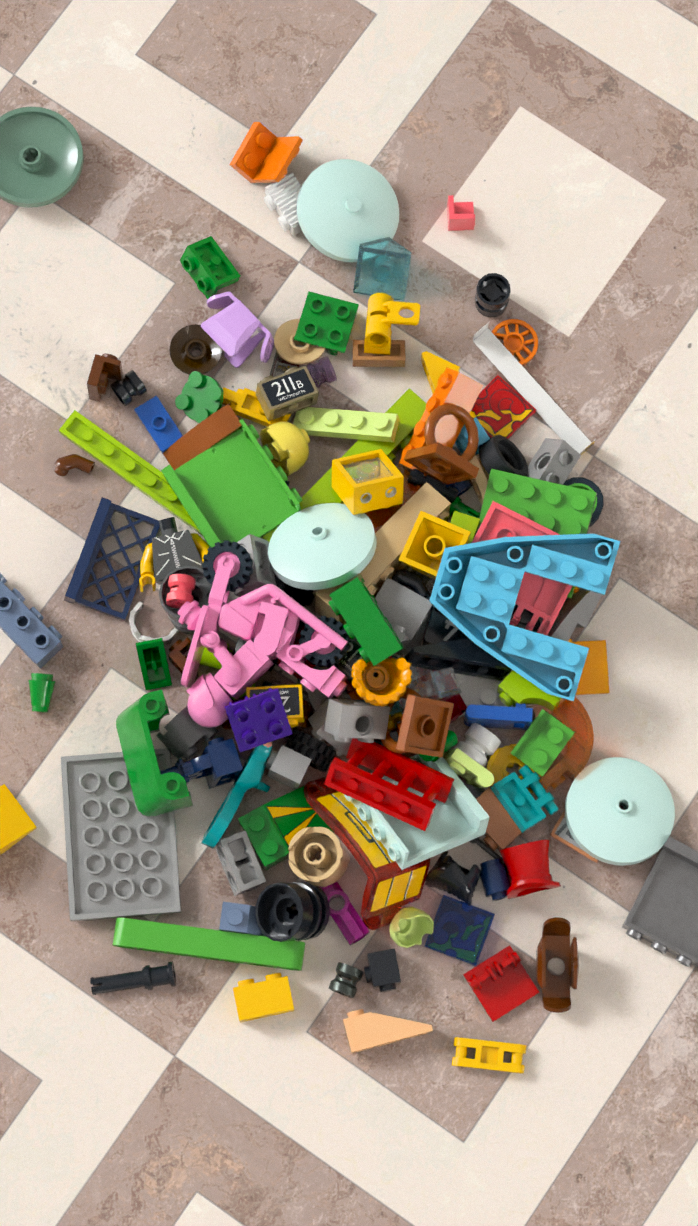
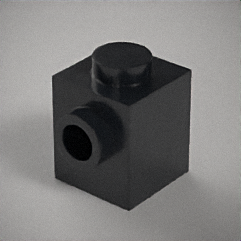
[364,948,401,992]

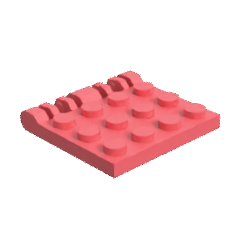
[472,501,572,636]

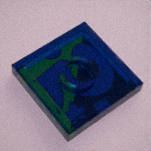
[424,895,495,967]

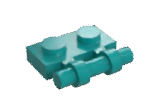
[490,765,559,833]

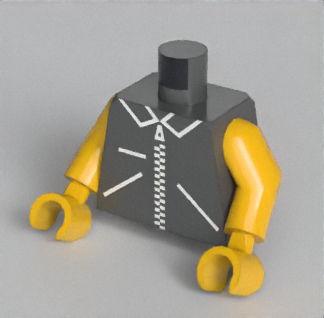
[139,517,210,592]

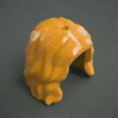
[351,658,412,707]

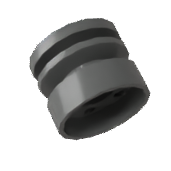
[159,565,212,635]

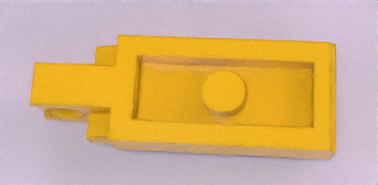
[223,387,292,427]

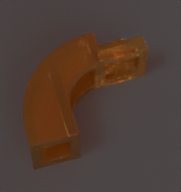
[539,696,594,790]

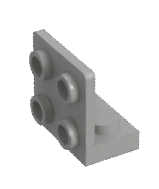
[375,578,433,651]

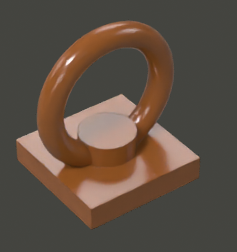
[404,404,479,485]
[380,687,454,758]

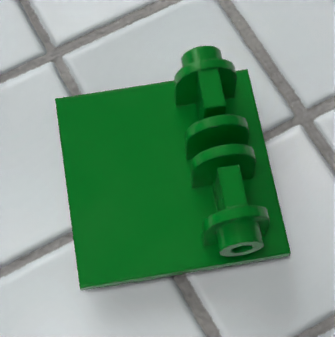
[294,291,359,356]

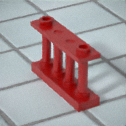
[324,738,455,831]

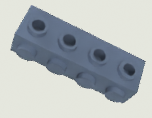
[0,573,64,669]

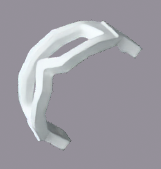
[129,601,179,645]

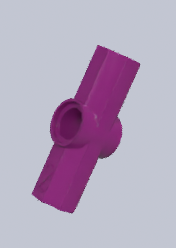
[319,881,370,945]

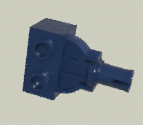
[160,737,243,789]

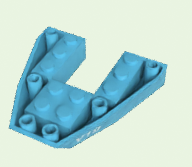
[429,534,620,701]

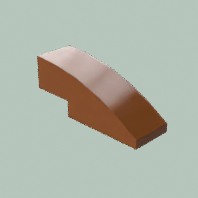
[163,404,242,470]

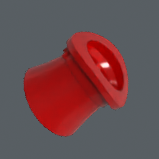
[499,839,561,899]

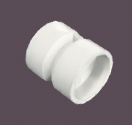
[454,723,501,767]

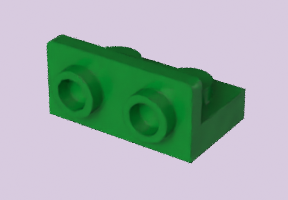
[180,236,241,299]

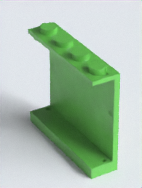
[161,419,303,548]

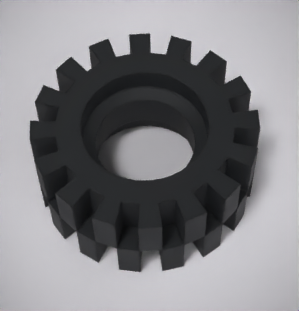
[285,729,336,772]

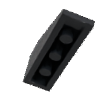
[404,638,512,681]

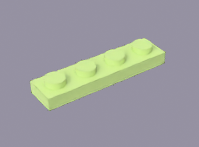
[293,407,400,442]

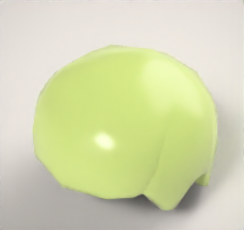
[389,906,434,948]

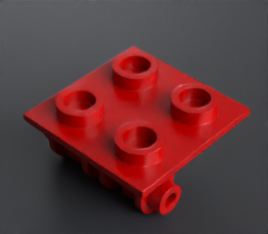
[463,945,540,1022]

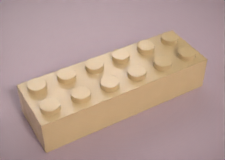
[315,482,451,625]

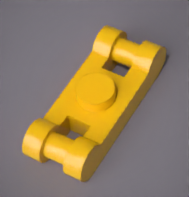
[452,1037,526,1074]

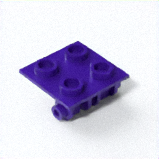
[225,688,292,752]

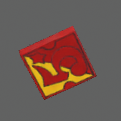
[470,375,536,439]

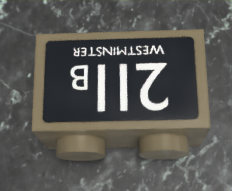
[256,366,319,422]

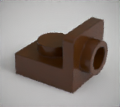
[168,637,199,680]

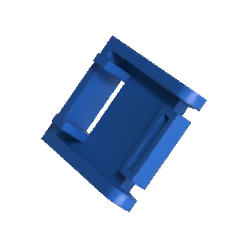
[464,703,533,730]

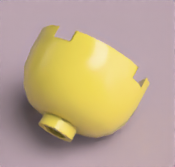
[260,422,310,476]

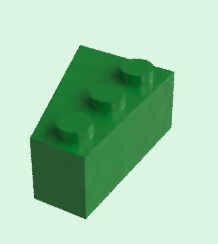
[328,574,403,666]

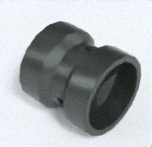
[328,962,364,998]

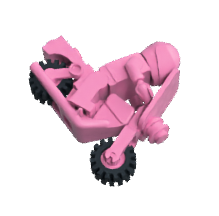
[178,540,351,728]

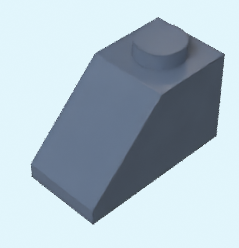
[219,902,265,936]

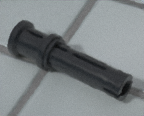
[90,961,176,995]

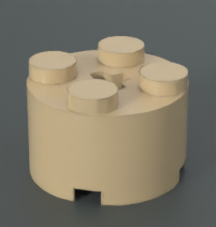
[288,827,350,887]

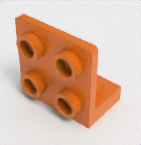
[229,122,303,183]

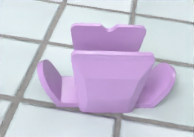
[201,291,274,368]

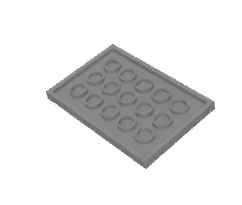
[61,748,181,921]

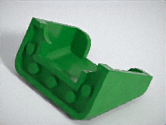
[116,689,193,817]

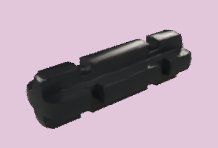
[407,469,458,503]

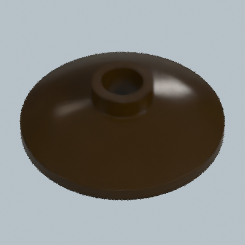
[169,324,222,375]

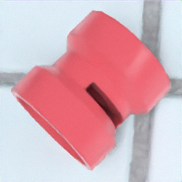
[166,574,196,609]

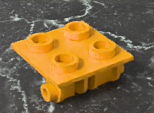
[568,639,610,695]

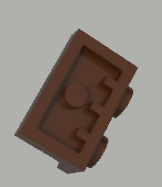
[87,353,123,402]

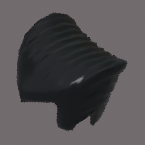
[425,851,481,906]

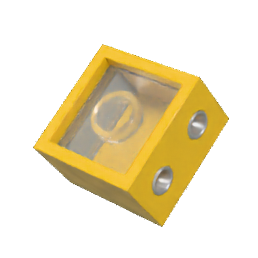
[331,449,404,515]

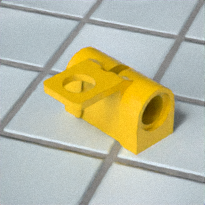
[364,293,420,355]

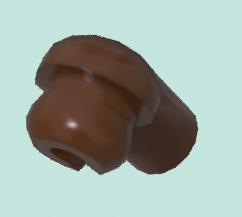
[54,454,95,476]

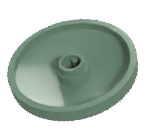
[0,107,84,208]

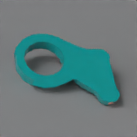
[201,742,272,849]

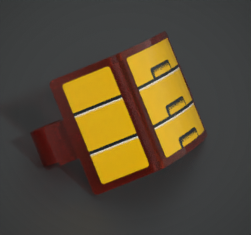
[304,776,431,930]

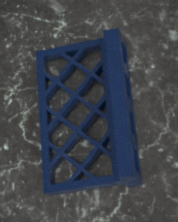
[64,497,160,621]

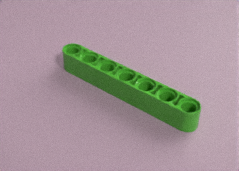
[112,918,305,971]

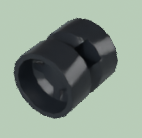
[475,273,511,318]

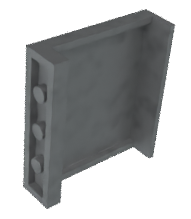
[622,837,698,967]

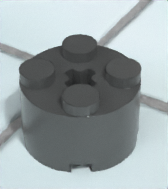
[156,706,219,760]

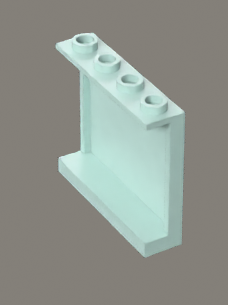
[344,754,490,870]

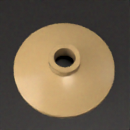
[274,319,326,365]

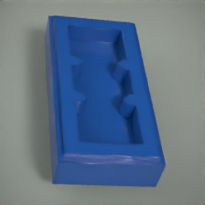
[134,395,183,454]

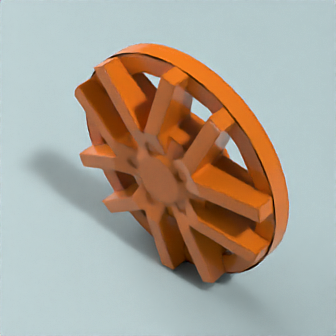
[492,319,538,366]

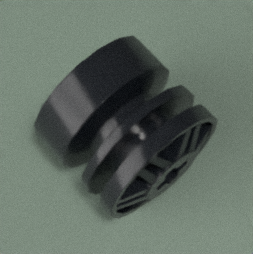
[255,881,330,942]

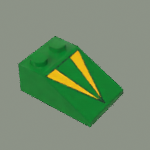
[238,783,337,870]

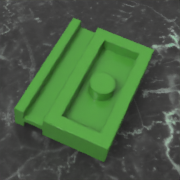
[511,709,575,777]

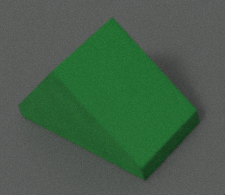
[136,638,172,690]

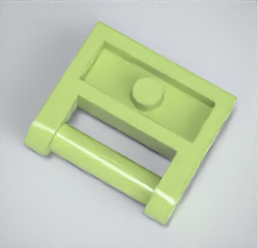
[443,748,494,788]

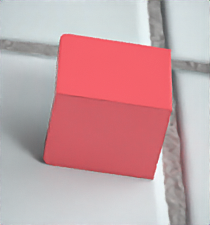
[447,195,475,231]

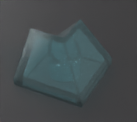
[353,237,412,301]

